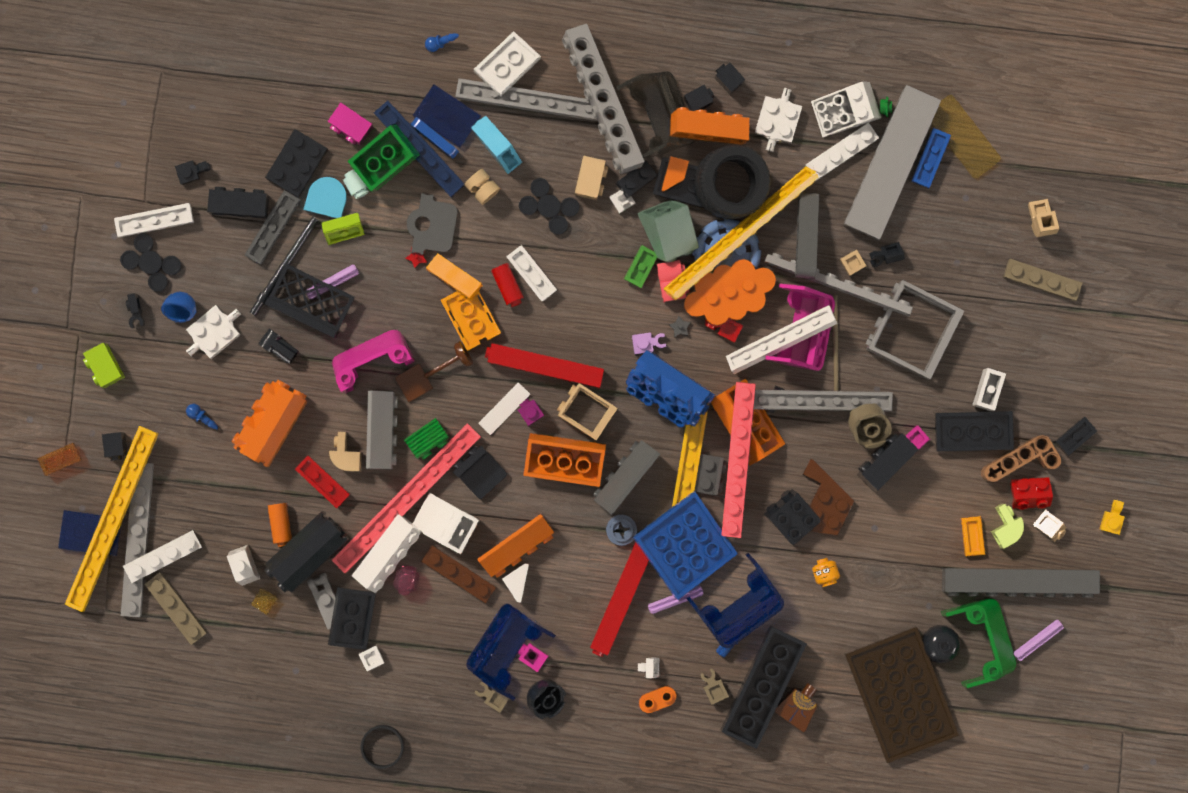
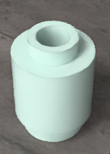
[343,170,369,199]

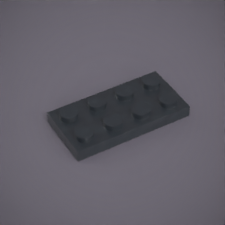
[935,411,1014,452]

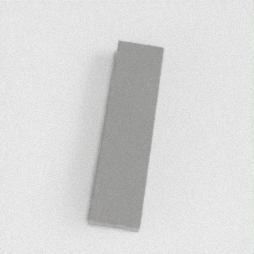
[843,85,941,241]

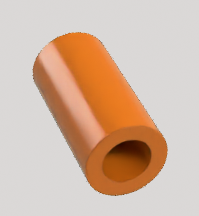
[268,503,292,547]

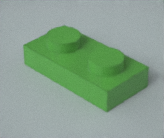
[624,245,657,288]

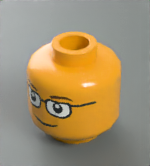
[812,558,840,587]

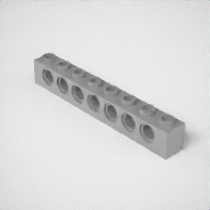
[562,24,645,175]

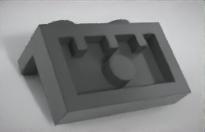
[694,454,727,496]

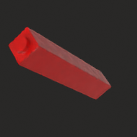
[485,343,604,389]
[590,541,649,657]

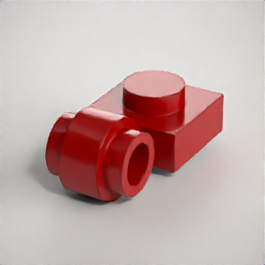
[705,318,743,343]

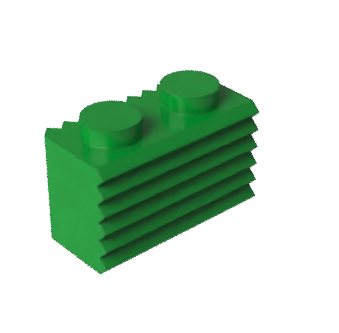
[404,418,450,460]

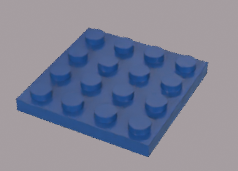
[633,491,738,600]

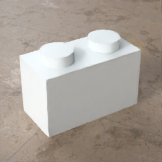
[972,368,1006,411]

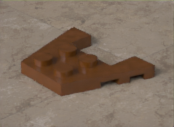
[803,459,854,535]

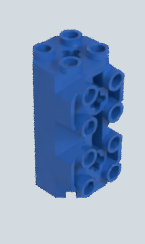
[626,350,715,427]

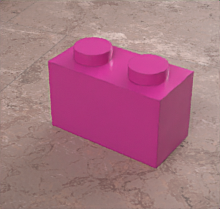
[328,102,374,145]

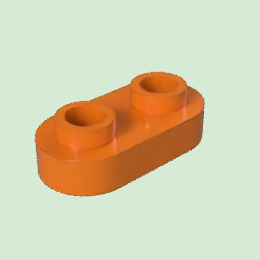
[639,686,676,713]

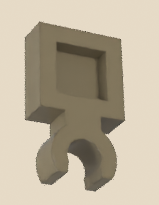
[701,669,729,705]
[474,681,511,713]

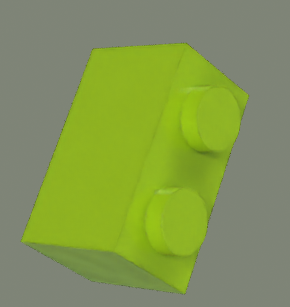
[83,342,125,388]

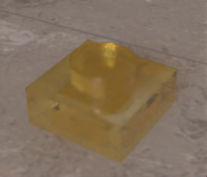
[251,588,278,615]

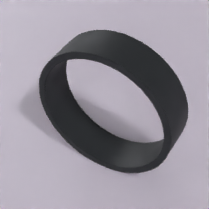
[361,725,404,769]

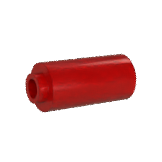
[491,263,524,307]

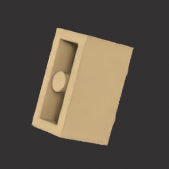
[575,156,608,200]

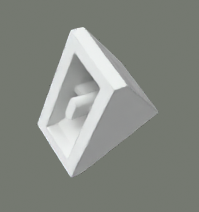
[502,563,529,602]

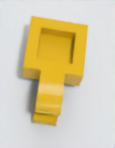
[1100,500,1125,535]

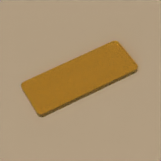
[931,95,1001,179]

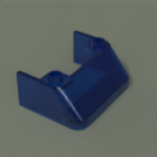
[686,553,784,648]
[466,604,556,701]

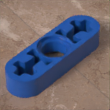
[410,117,459,159]

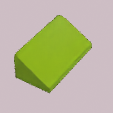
[322,213,365,245]

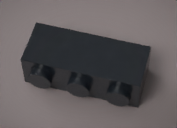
[207,187,269,219]

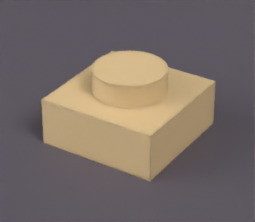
[840,250,866,276]

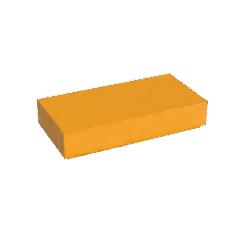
[961,516,985,557]

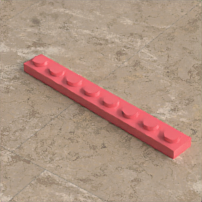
[722,382,756,538]

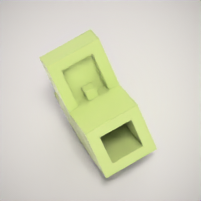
[991,504,1024,549]

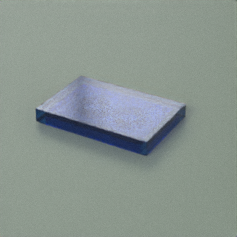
[413,84,481,148]
[58,510,121,556]

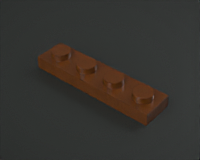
[421,545,496,603]

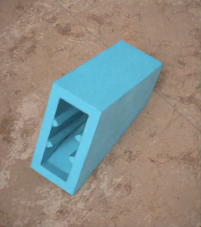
[471,116,522,174]

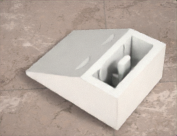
[811,81,881,137]
[413,493,480,554]

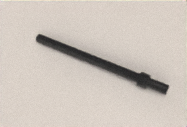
[250,217,319,316]

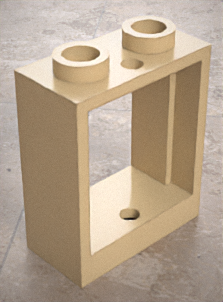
[557,383,618,441]

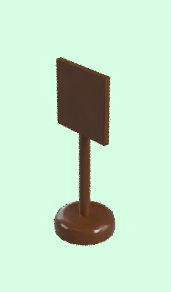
[395,341,473,402]

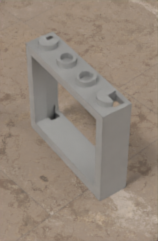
[865,280,964,380]

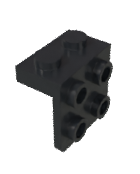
[453,446,507,499]
[764,489,820,545]

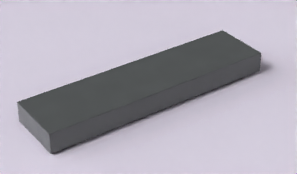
[245,190,301,265]

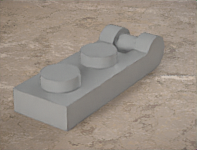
[307,573,336,629]

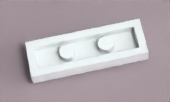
[507,245,557,302]

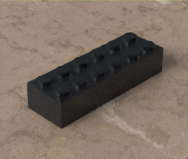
[720,625,807,749]

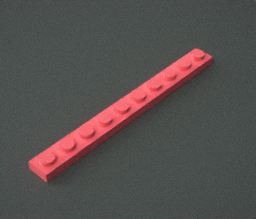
[332,423,481,574]

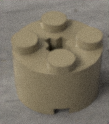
[848,403,892,448]

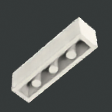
[352,514,422,593]

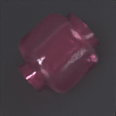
[393,565,420,595]

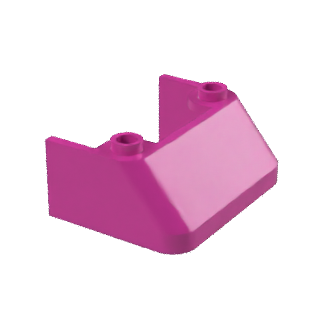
[765,284,835,371]

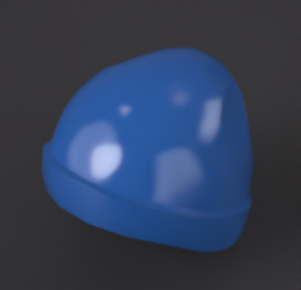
[161,291,197,323]

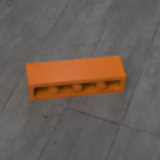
[670,107,750,145]

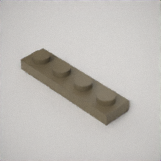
[1003,259,1082,301]
[144,572,208,645]

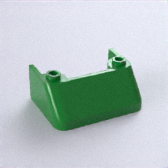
[941,598,1016,688]

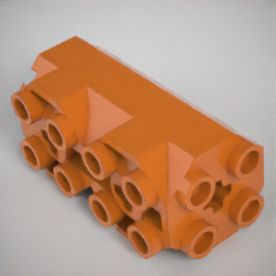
[232,380,308,467]

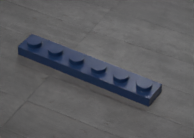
[374,100,465,198]

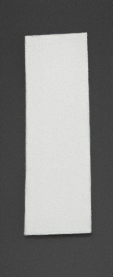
[478,383,530,435]

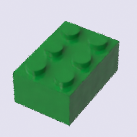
[348,125,420,191]

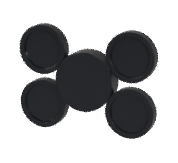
[519,178,579,235]
[120,234,181,292]

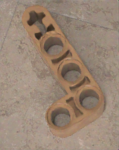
[981,435,1061,482]

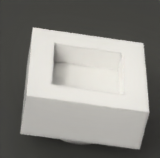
[359,645,385,671]

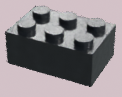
[857,433,919,491]

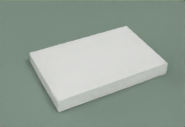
[474,31,541,97]

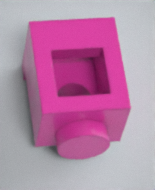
[518,642,549,672]

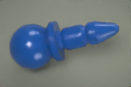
[425,33,459,52]
[186,404,218,430]

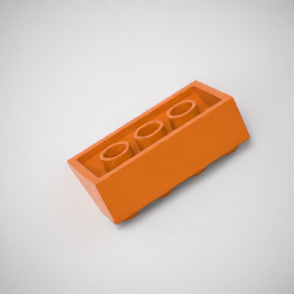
[711,379,785,466]
[523,433,606,487]
[477,514,554,578]

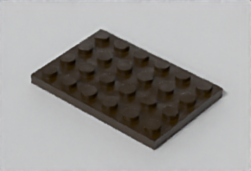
[845,627,959,763]

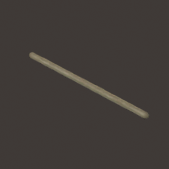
[833,294,839,391]

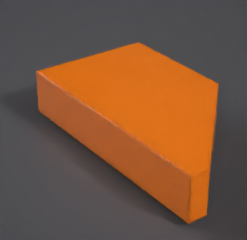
[661,156,689,192]

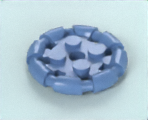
[692,219,761,274]

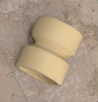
[464,169,501,205]

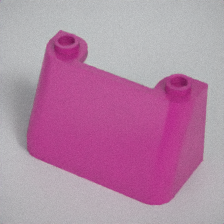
[332,330,415,394]

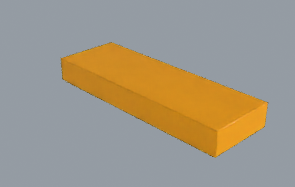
[426,253,483,300]

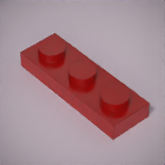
[295,455,351,509]

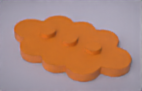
[684,259,776,326]

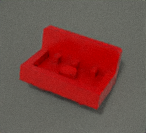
[1010,477,1053,510]

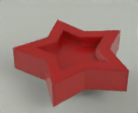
[405,247,427,268]

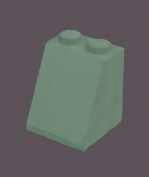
[638,199,699,262]

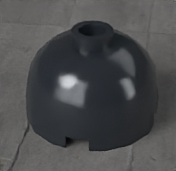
[922,625,961,664]
[527,680,566,719]

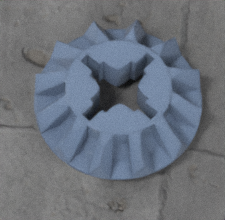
[606,515,637,546]

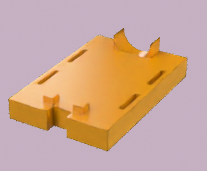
[441,291,501,351]

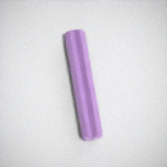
[306,265,359,300]
[648,585,703,614]
[1014,620,1064,661]

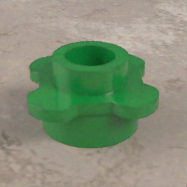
[880,97,893,117]

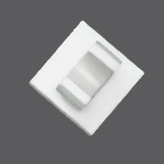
[609,190,636,214]
[638,657,660,678]

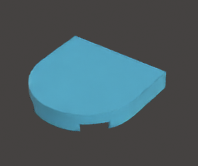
[304,177,347,219]

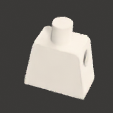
[227,545,260,586]

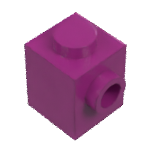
[518,399,544,426]

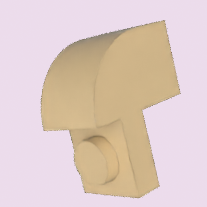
[1028,199,1059,237]
[329,432,362,472]

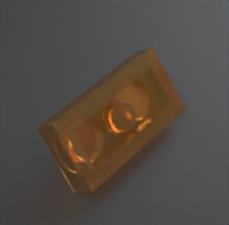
[37,443,82,476]

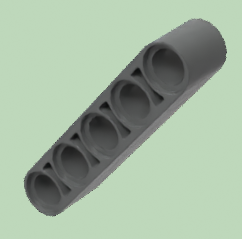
[795,192,819,279]

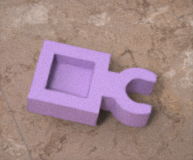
[632,333,666,355]

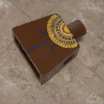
[775,683,818,733]

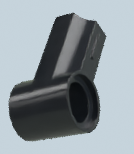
[258,328,299,364]

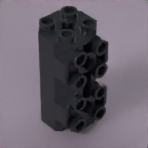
[264,511,349,593]

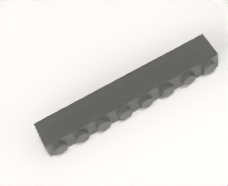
[942,568,1100,597]

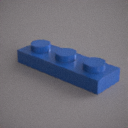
[911,128,951,189]

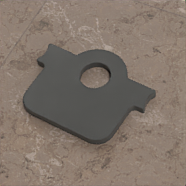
[407,193,457,255]

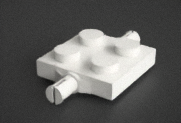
[755,88,802,152]
[186,305,241,359]

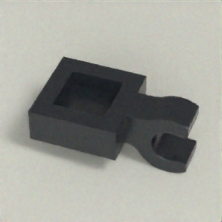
[175,160,211,185]
[869,242,905,267]
[126,293,145,329]

